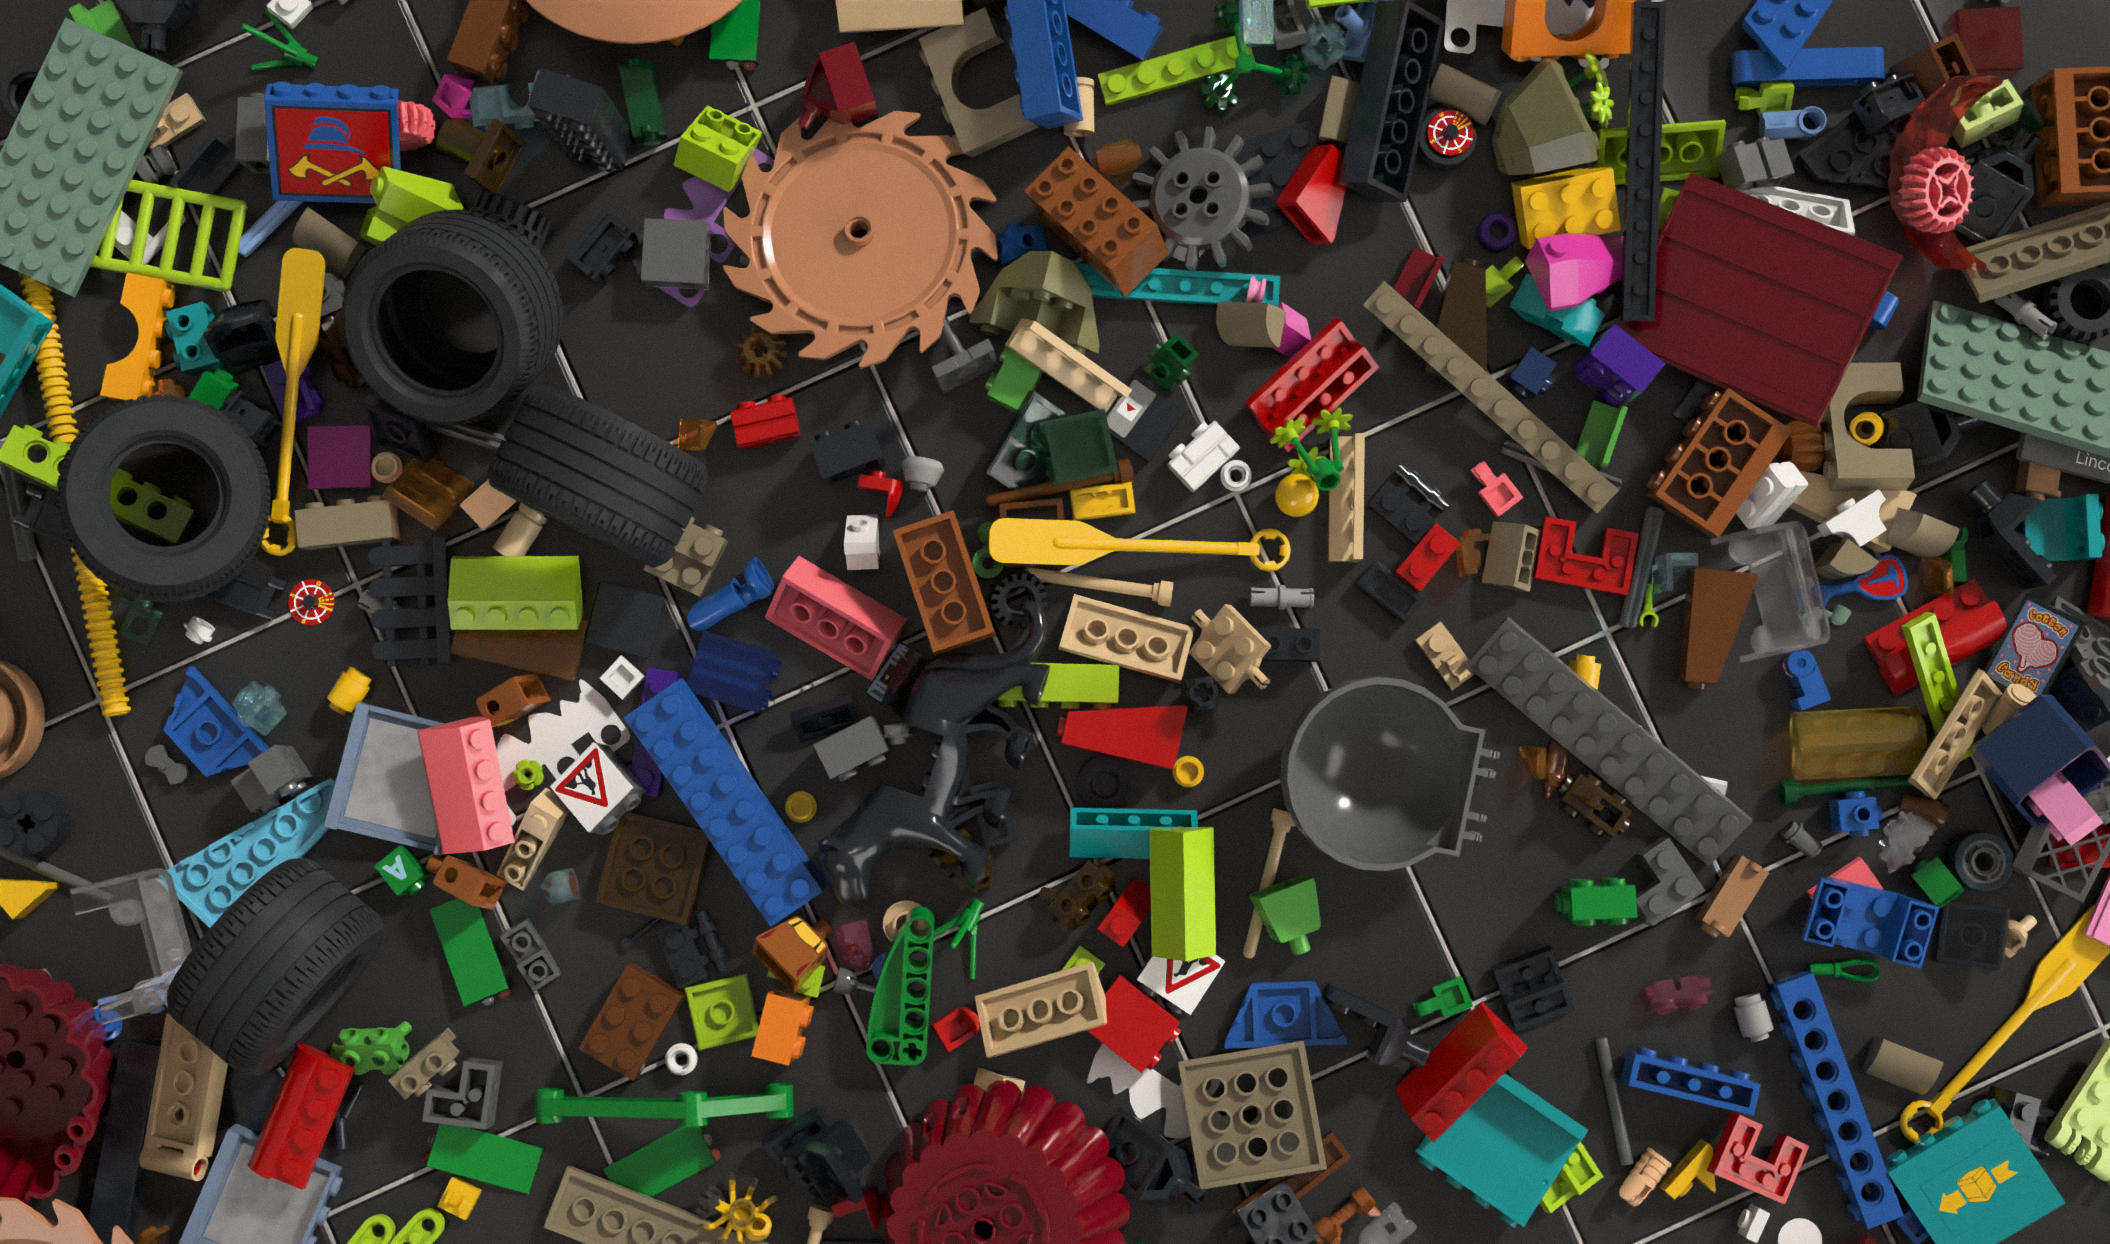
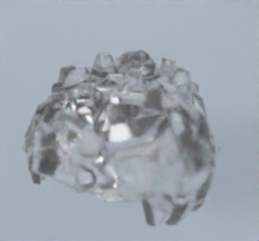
[1879,811,1938,874]

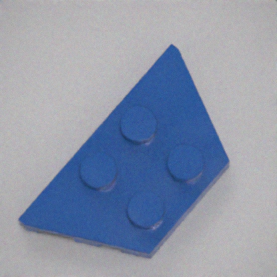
[1742,0,1834,74]
[163,666,269,777]
[1224,980,1347,1049]

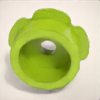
[512,759,544,790]

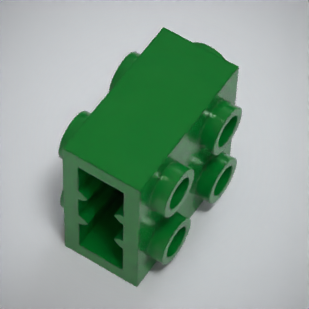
[1554,877,1637,926]

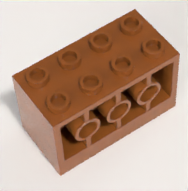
[2031,66,2110,207]
[1024,146,1169,297]
[1646,388,1793,537]
[893,510,996,656]

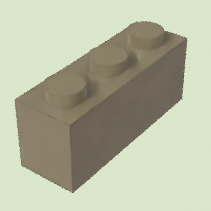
[295,495,400,550]

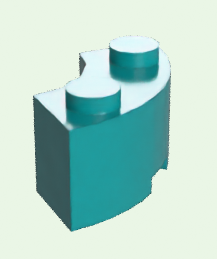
[1509,274,1605,347]

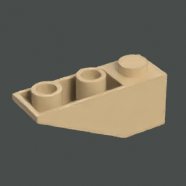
[496,788,570,891]

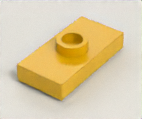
[1069,482,1136,521]

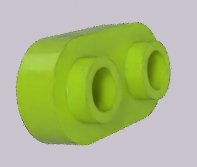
[390,1208,445,1244]
[347,1214,396,1244]

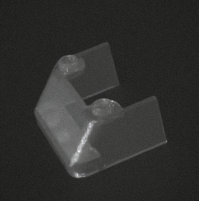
[1711,521,1830,663]
[70,868,192,1025]

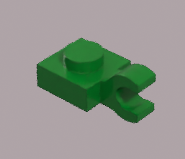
[1412,976,1473,1018]

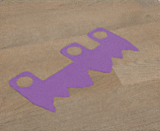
[632,149,774,307]

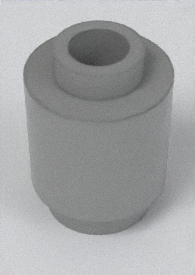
[1734,993,1774,1042]

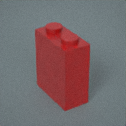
[1087,974,1181,1073]

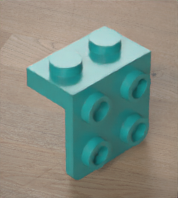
[2022,494,2105,561]

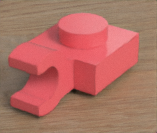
[1470,461,1523,517]

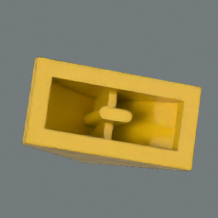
[0,878,59,919]

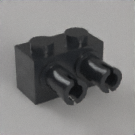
[1987,1085,2058,1160]

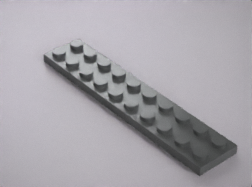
[1466,616,1752,866]

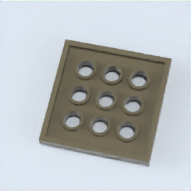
[1178,1040,1327,1189]

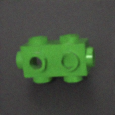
[330,1021,412,1075]

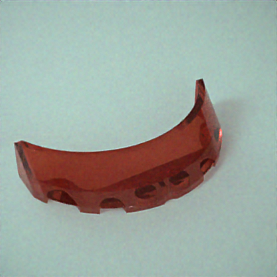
[1888,75,2003,270]

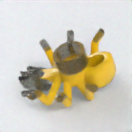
[695,1172,779,1244]

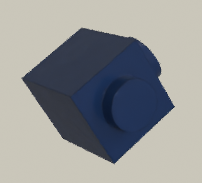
[1506,347,1557,399]

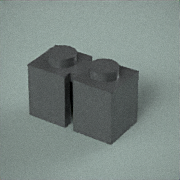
[1716,137,1795,191]

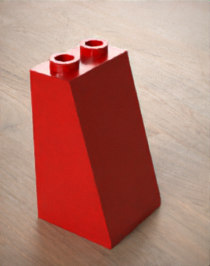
[1056,705,1188,770]

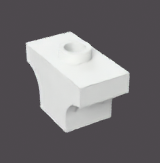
[1817,489,1887,547]
[844,514,880,570]

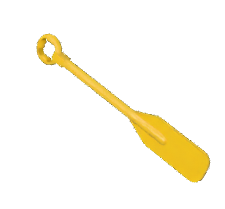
[261,248,325,556]
[988,518,1291,572]
[1899,904,2110,1144]

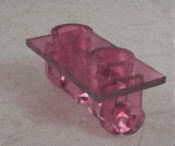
[1645,974,1716,1014]

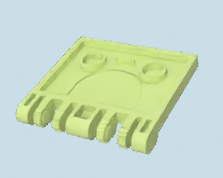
[2044,1038,2110,1186]

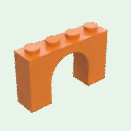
[1501,0,1637,62]

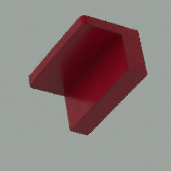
[1393,247,1446,310]

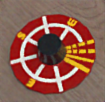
[1427,110,1474,156]
[288,579,335,626]

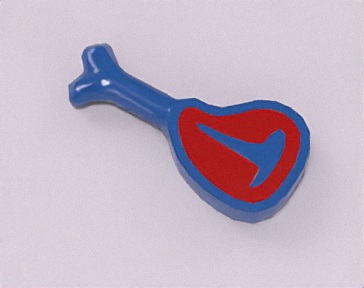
[1811,555,1908,607]

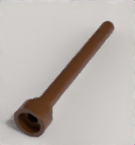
[985,458,1134,508]

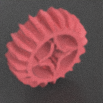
[398,100,435,152]
[1897,147,1975,234]

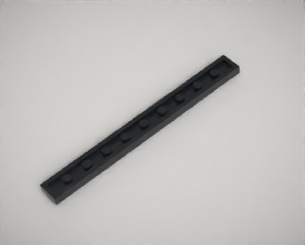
[1620,1,1666,322]

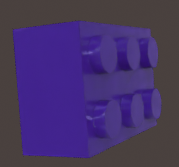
[1572,324,1665,406]

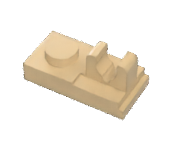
[148,93,206,151]
[1414,621,1475,691]

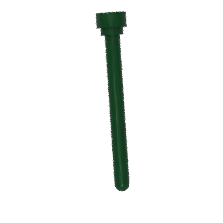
[1777,774,1913,806]

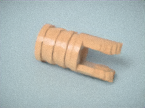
[1619,1147,1672,1207]

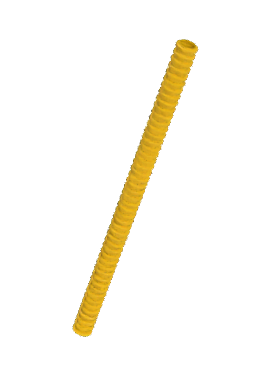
[18,272,131,717]

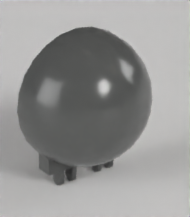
[1280,676,1500,871]

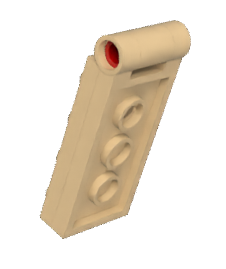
[139,1013,228,1181]

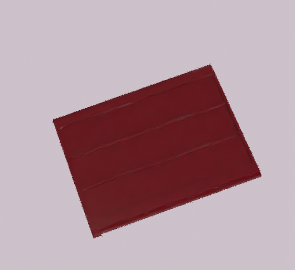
[1616,172,1903,428]

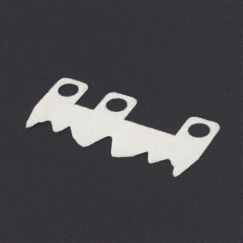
[1444,0,1609,69]
[496,679,630,826]
[1087,1044,1262,1161]

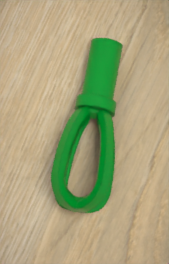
[1808,959,1880,982]

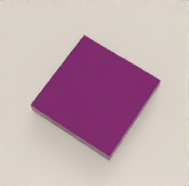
[308,425,373,490]

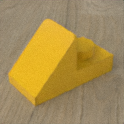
[1658,1139,1716,1199]

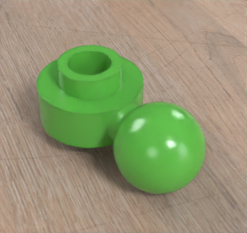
[972,521,1004,579]

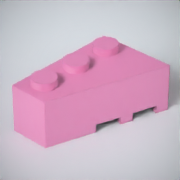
[2025,772,2103,846]

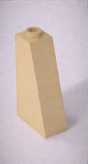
[1789,471,1917,553]

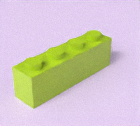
[995,663,1119,710]

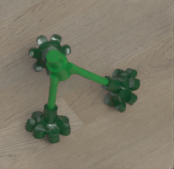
[1198,0,1309,114]

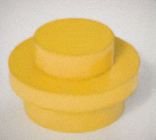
[1172,756,1204,787]
[785,791,817,823]

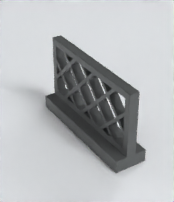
[2012,777,2110,903]

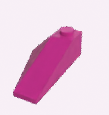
[1525,233,1623,312]

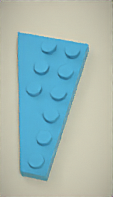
[154,778,336,928]

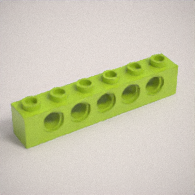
[0,424,196,546]

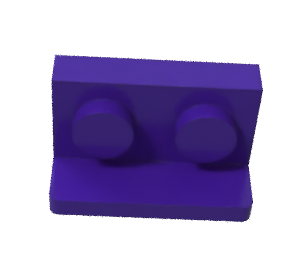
[263,360,323,423]

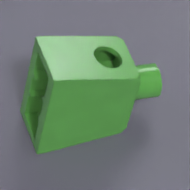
[1249,874,1321,955]

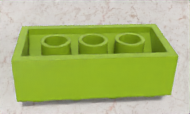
[448,556,584,630]

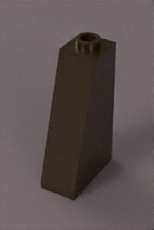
[1422,256,1487,376]

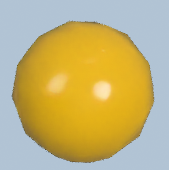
[1275,473,1319,517]

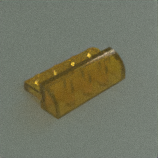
[1789,706,1927,780]

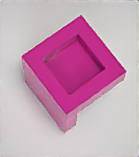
[432,74,479,120]
[1274,302,1311,357]

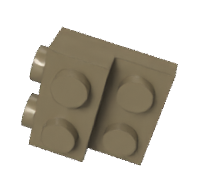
[643,517,728,598]
[388,1027,460,1100]

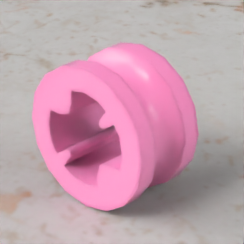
[1245,276,1267,303]

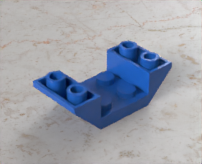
[1801,877,1939,968]

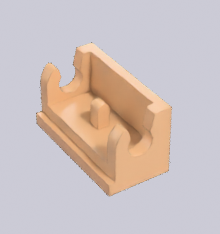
[460,479,516,531]

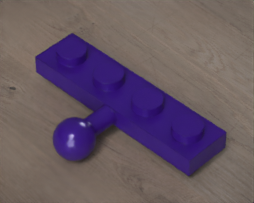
[631,667,681,797]

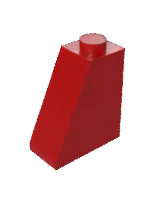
[1275,145,1346,245]

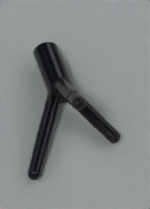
[333,1082,364,1150]

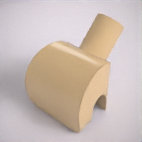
[2005,914,2037,958]

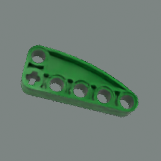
[866,906,935,1066]

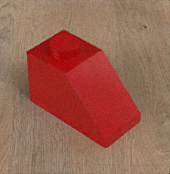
[1097,876,1151,947]

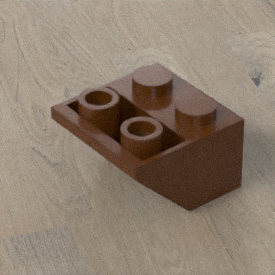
[1889,33,1984,124]

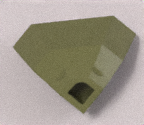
[1492,58,1599,175]
[969,251,1100,356]

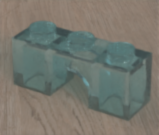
[469,82,540,131]

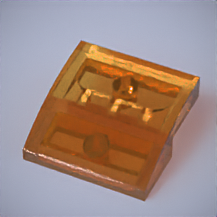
[382,456,475,531]

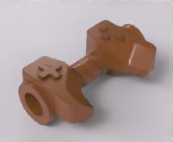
[1313,1185,1380,1244]

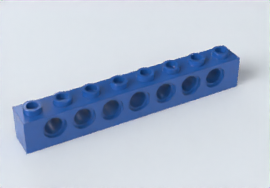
[1768,971,1904,1229]

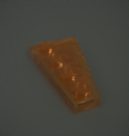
[450,620,589,682]

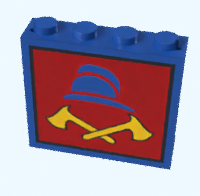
[264,82,401,203]

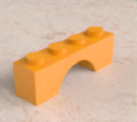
[100,273,175,402]

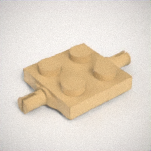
[1189,604,1271,694]

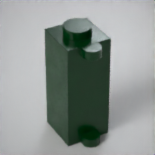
[618,58,668,146]

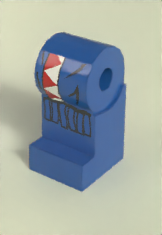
[1781,649,1831,712]

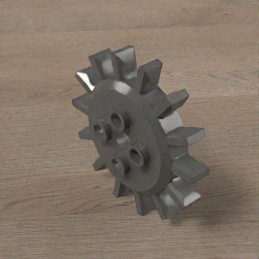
[1132,126,1273,271]

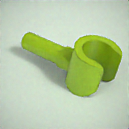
[1638,584,1659,628]

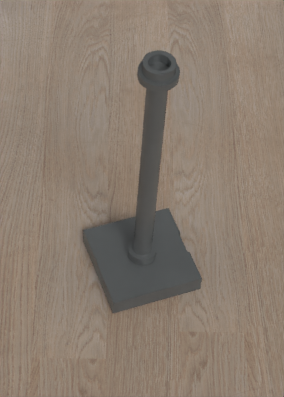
[932,316,999,394]

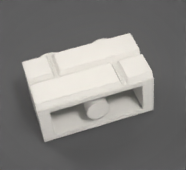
[1168,421,1240,493]
[1736,462,1808,529]

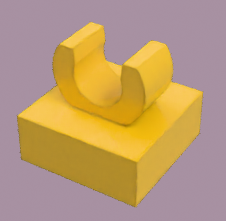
[437,1176,482,1220]

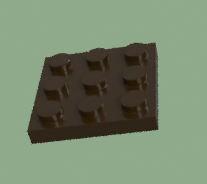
[595,812,711,926]

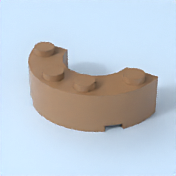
[0,659,45,779]

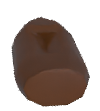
[1541,739,1571,799]

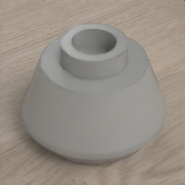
[902,456,944,492]

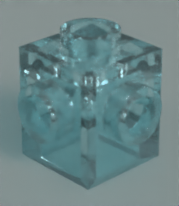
[1301,18,1346,71]
[232,680,287,736]

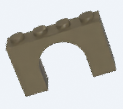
[919,7,1039,158]
[1820,362,1915,491]

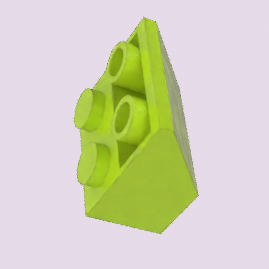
[674,105,763,192]

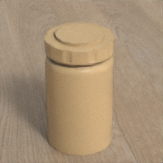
[1064,77,1094,137]
[492,503,548,556]
[1982,684,2036,735]

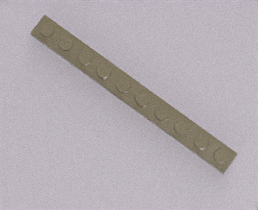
[1362,281,1619,514]

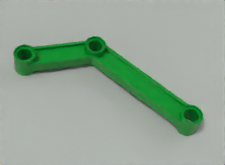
[535,1083,794,1127]

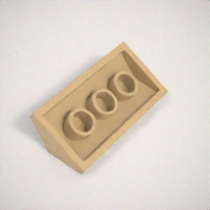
[836,0,964,33]
[1059,594,1195,683]
[1907,669,2002,800]
[975,962,1107,1058]

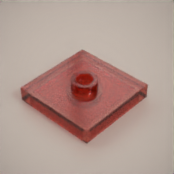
[1954,6,2024,72]

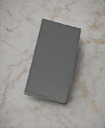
[500,917,561,991]

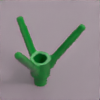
[241,8,319,71]
[934,898,985,980]

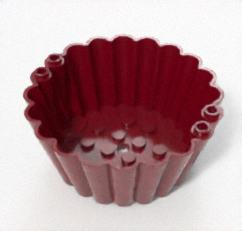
[0,964,112,1205]
[879,1080,1131,1244]

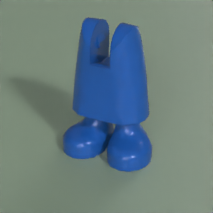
[687,557,774,631]

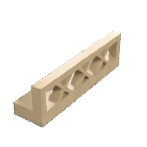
[1005,318,1132,414]
[1328,433,1365,562]

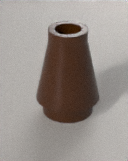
[1898,793,1950,829]

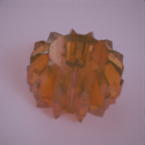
[734,325,788,378]
[1782,420,1825,472]

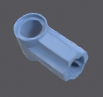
[1758,106,1827,141]

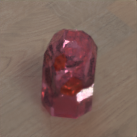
[834,919,874,972]

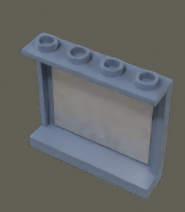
[324,702,446,854]
[179,1124,343,1244]

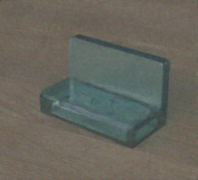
[1239,0,1274,47]
[1652,553,1698,595]

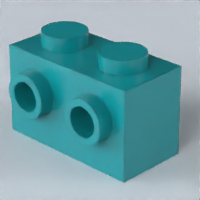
[165,301,224,376]

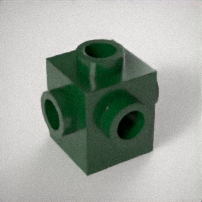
[1143,333,1199,390]

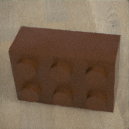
[447,0,529,89]
[578,963,686,1081]

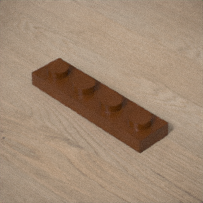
[1231,1131,1352,1221]

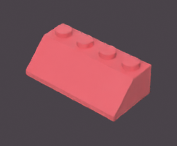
[765,556,907,681]
[417,716,514,854]

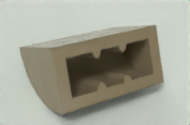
[1429,64,1502,126]
[1317,76,1360,149]
[293,207,366,279]
[1216,302,1286,348]
[1885,507,1960,558]
[1482,521,1541,592]
[1811,539,1879,579]
[1861,1036,1944,1095]

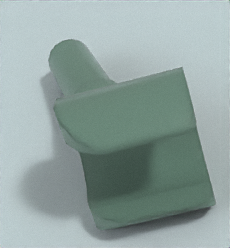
[1803,604,1851,626]

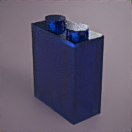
[687,630,782,714]

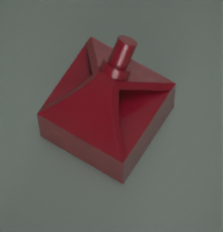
[797,41,879,130]

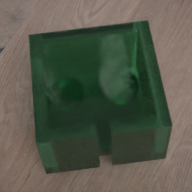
[1037,409,1118,487]

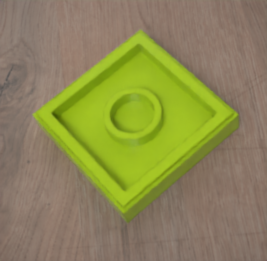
[685,973,759,1050]

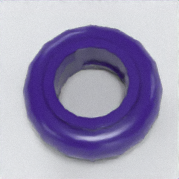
[1478,212,1517,251]

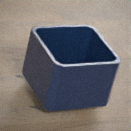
[1972,694,2110,829]

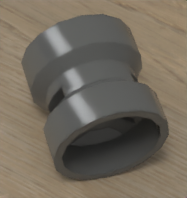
[136,144,178,184]

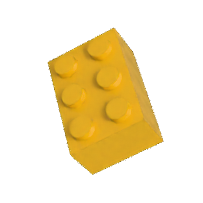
[1511,163,1621,250]

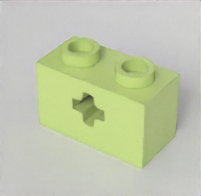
[1946,79,2024,148]

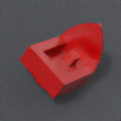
[857,470,904,518]
[930,1007,980,1052]
[831,1189,879,1230]

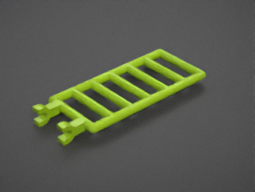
[90,180,247,292]

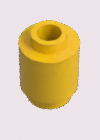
[1849,412,1884,445]
[1569,654,1601,690]
[326,667,372,716]

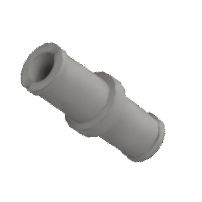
[1994,292,2057,340]
[1249,585,1314,610]

